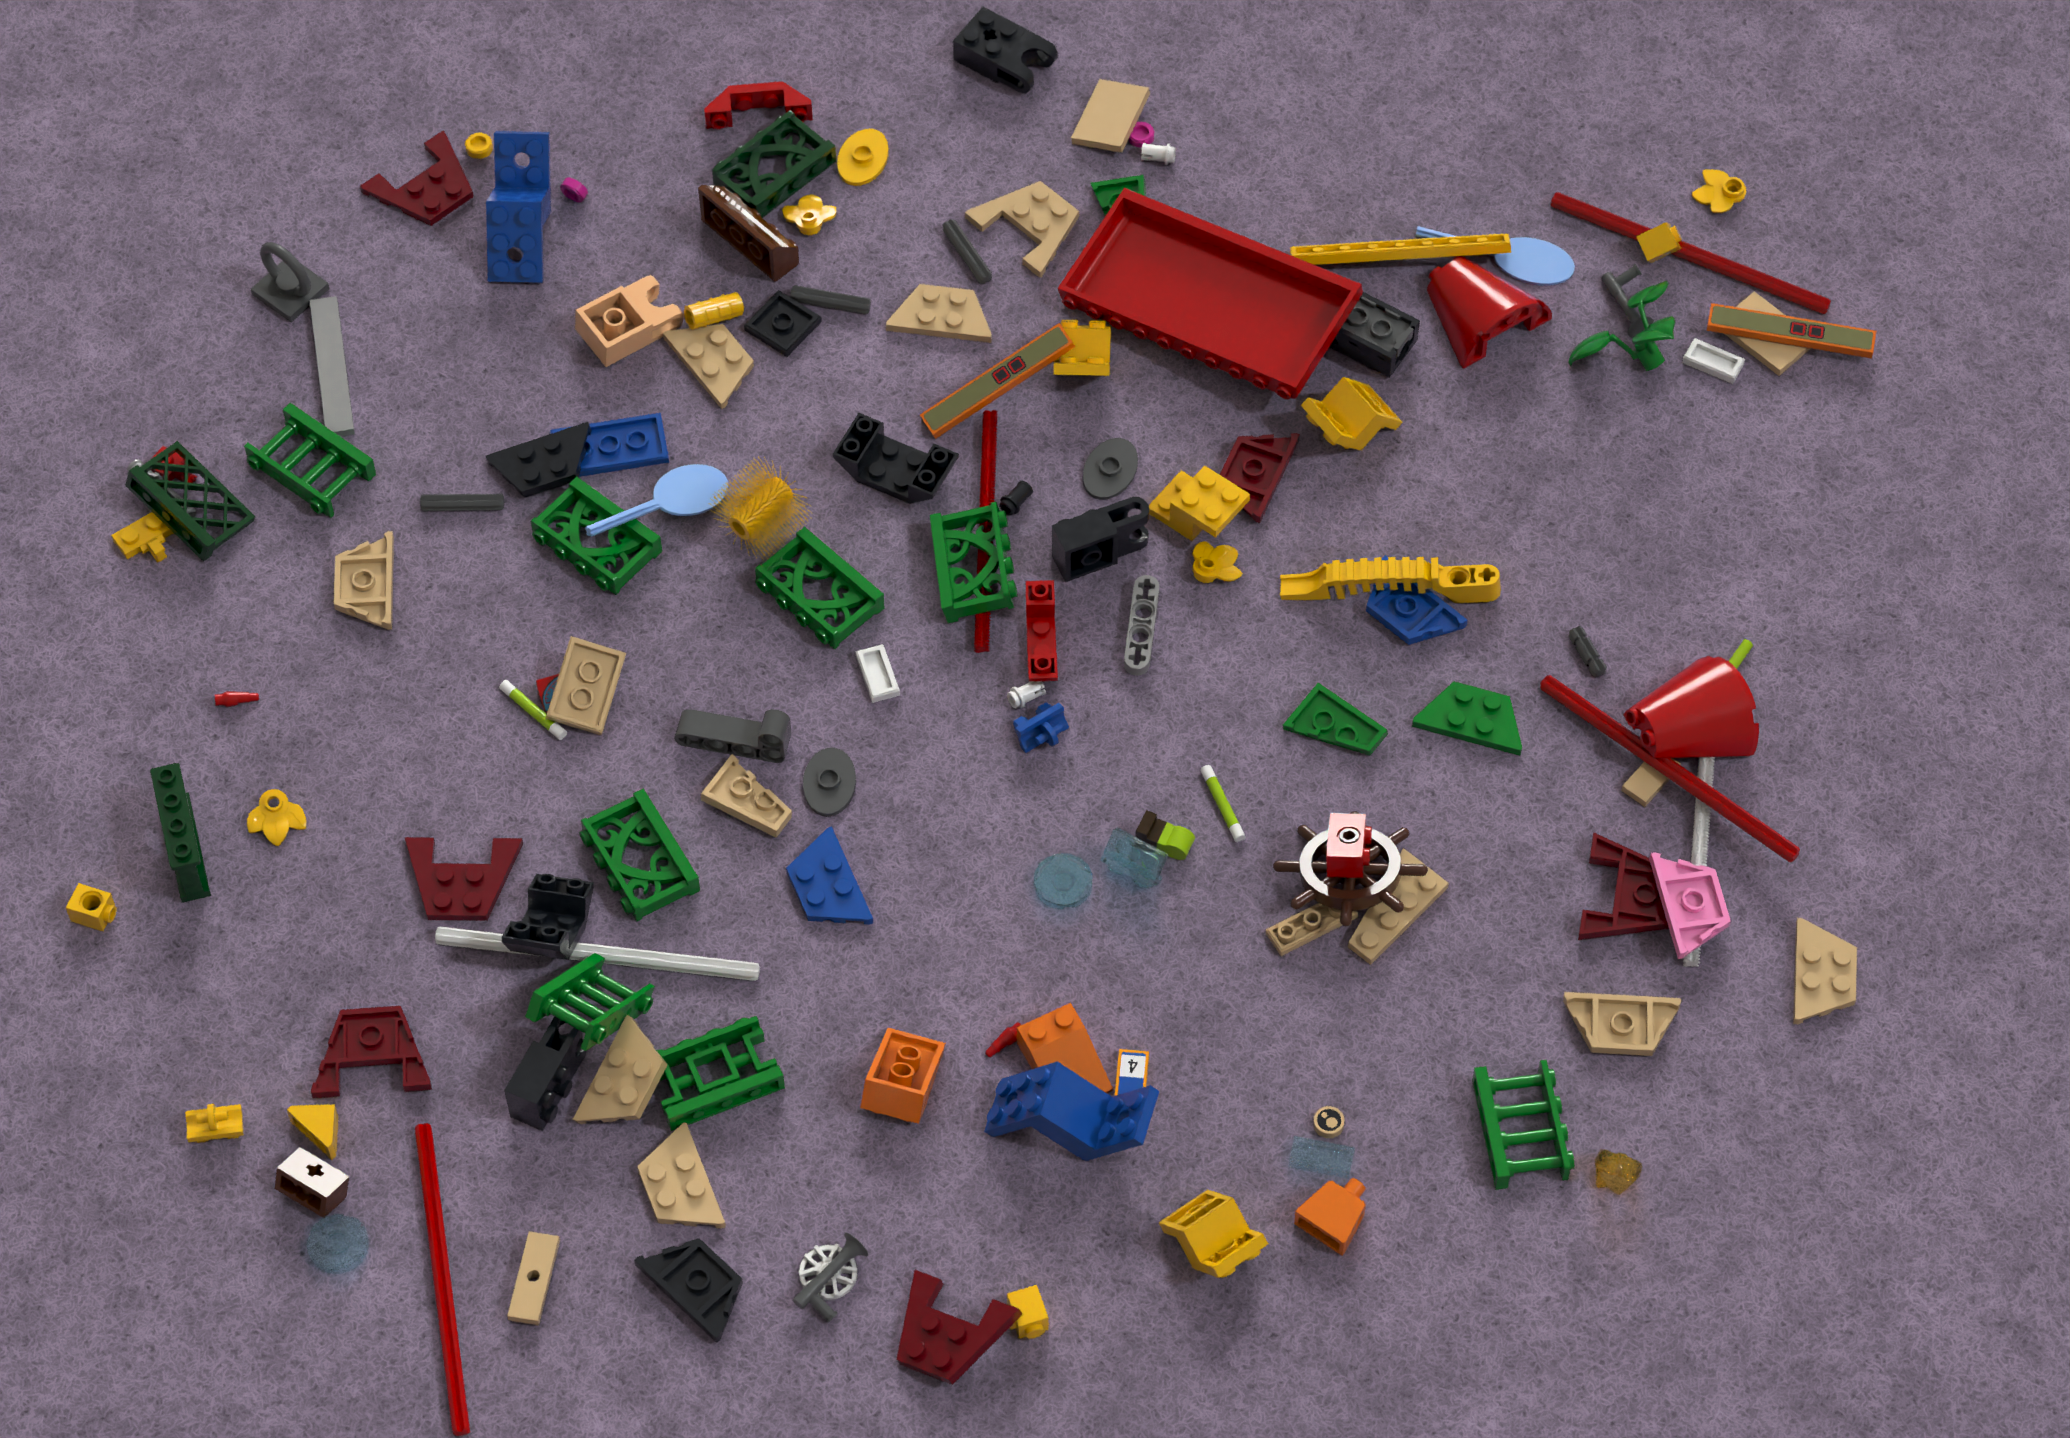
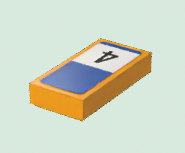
[1115,1049,1149,1096]

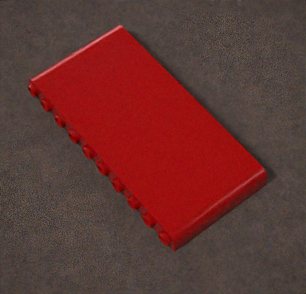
[1058,188,1363,400]

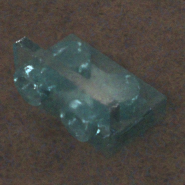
[1100,828,1169,888]

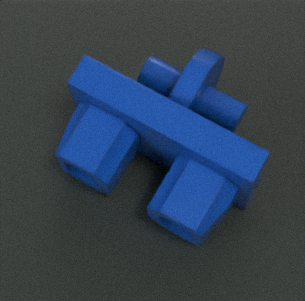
[1013,702,1069,753]

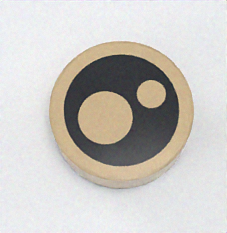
[1313,1106,1344,1138]

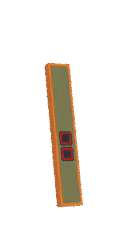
[1706,303,1876,359]
[920,323,1075,439]

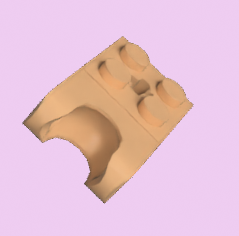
[575,275,684,367]

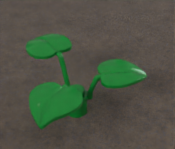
[1569,281,1675,371]

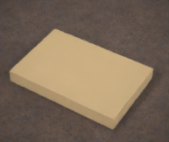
[1071,79,1150,153]
[1725,291,1811,376]
[546,636,626,735]

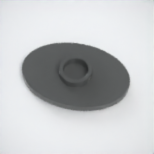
[1083,438,1138,500]
[803,748,856,817]

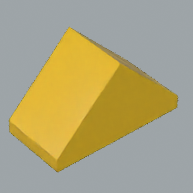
[287,1104,339,1160]

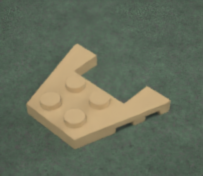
[965,181,1079,278]

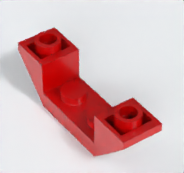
[704,81,813,129]
[1025,580,1058,682]

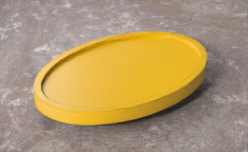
[837,129,889,186]

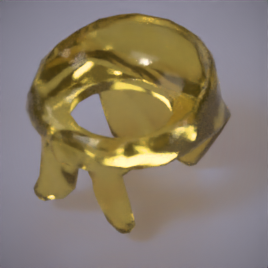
[1595,1149,1643,1195]

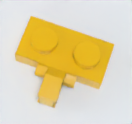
[111,512,173,563]

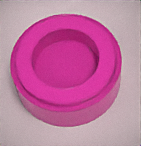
[1128,122,1154,148]
[560,177,588,203]

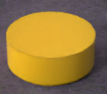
[465,133,493,159]

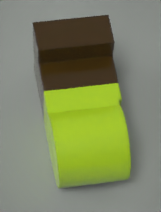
[1135,810,1195,860]

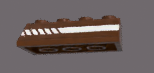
[698,185,799,282]

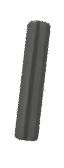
[943,219,992,284]
[790,285,871,314]
[420,494,504,511]

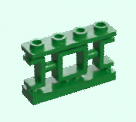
[656,1016,785,1132]

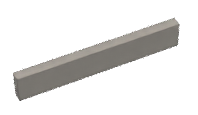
[309,296,355,437]

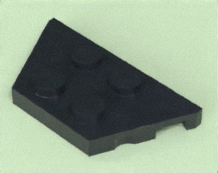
[486,422,592,498]
[634,1238,743,1343]

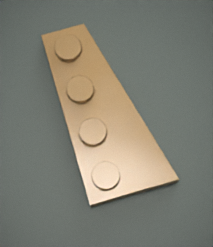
[1348,848,1449,965]

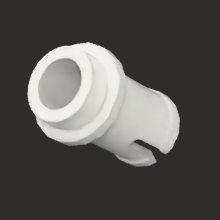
[1141,143,1176,165]
[1007,681,1046,709]

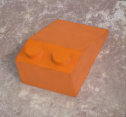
[1017,1003,1113,1093]
[860,1028,946,1124]

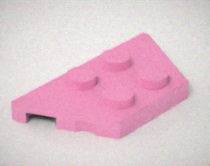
[1649,852,1731,959]

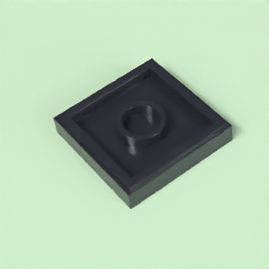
[744,290,822,357]

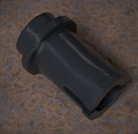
[999,480,1033,516]

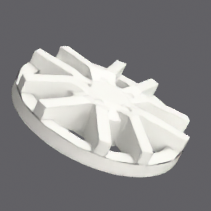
[799,1244,858,1300]

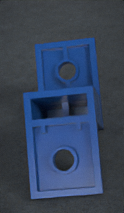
[486,131,551,283]
[984,1061,1159,1161]

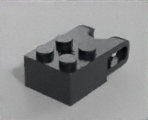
[953,7,1058,94]
[1052,497,1149,582]
[504,1017,586,1131]

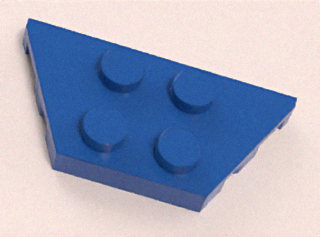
[1366,555,1467,645]
[786,826,873,925]

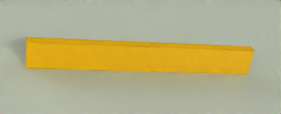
[1290,233,1511,265]

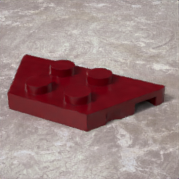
[1220,433,1300,523]

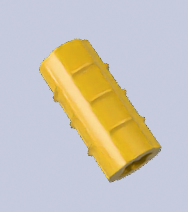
[684,292,744,330]

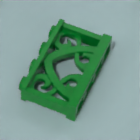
[531,477,662,595]
[930,502,1018,623]
[755,526,885,649]
[579,788,700,922]

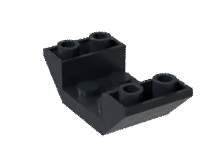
[833,413,959,504]
[502,874,594,960]

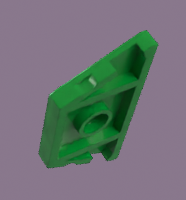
[1412,681,1522,756]

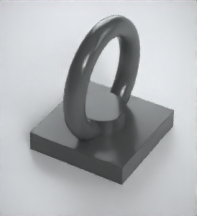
[251,242,330,323]

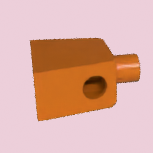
[1294,1178,1366,1256]

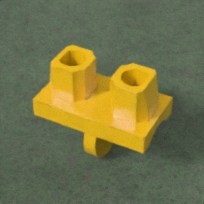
[185,1103,244,1143]

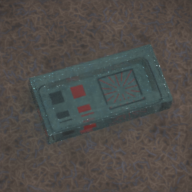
[1288,1136,1355,1179]

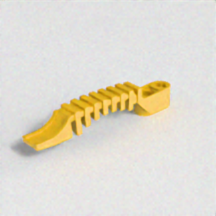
[1280,557,1501,603]

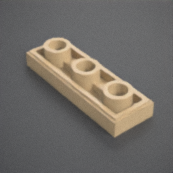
[1266,903,1358,956]
[507,1231,560,1325]

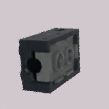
[1329,292,1420,378]

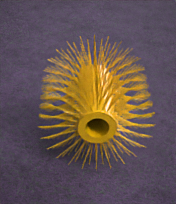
[709,457,813,559]

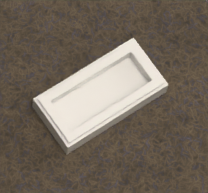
[1682,338,1745,384]
[856,644,900,703]

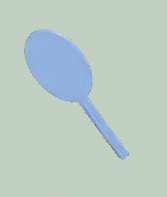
[1415,226,1575,286]
[585,464,728,537]

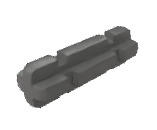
[1569,626,1607,678]

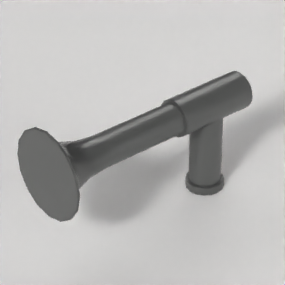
[1601,264,1654,338]
[793,1233,868,1323]

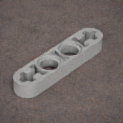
[1124,575,1159,676]

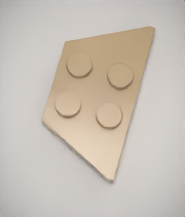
[886,284,992,343]
[663,324,754,409]
[334,531,394,630]
[1793,918,1857,1024]
[1563,992,1681,1056]
[573,1015,667,1124]
[637,1123,726,1228]

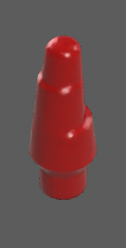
[215,691,259,707]
[985,1022,1021,1058]

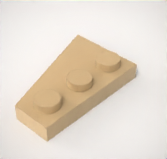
[701,754,792,838]

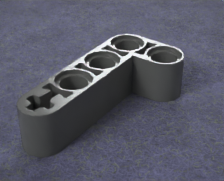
[674,709,791,763]

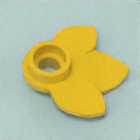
[1692,169,1746,213]
[782,194,836,235]
[1192,541,1243,583]
[247,789,307,846]

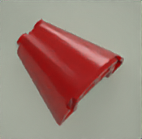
[1427,256,1552,369]
[1623,656,1759,758]

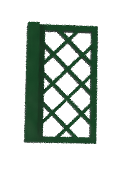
[125,441,256,562]

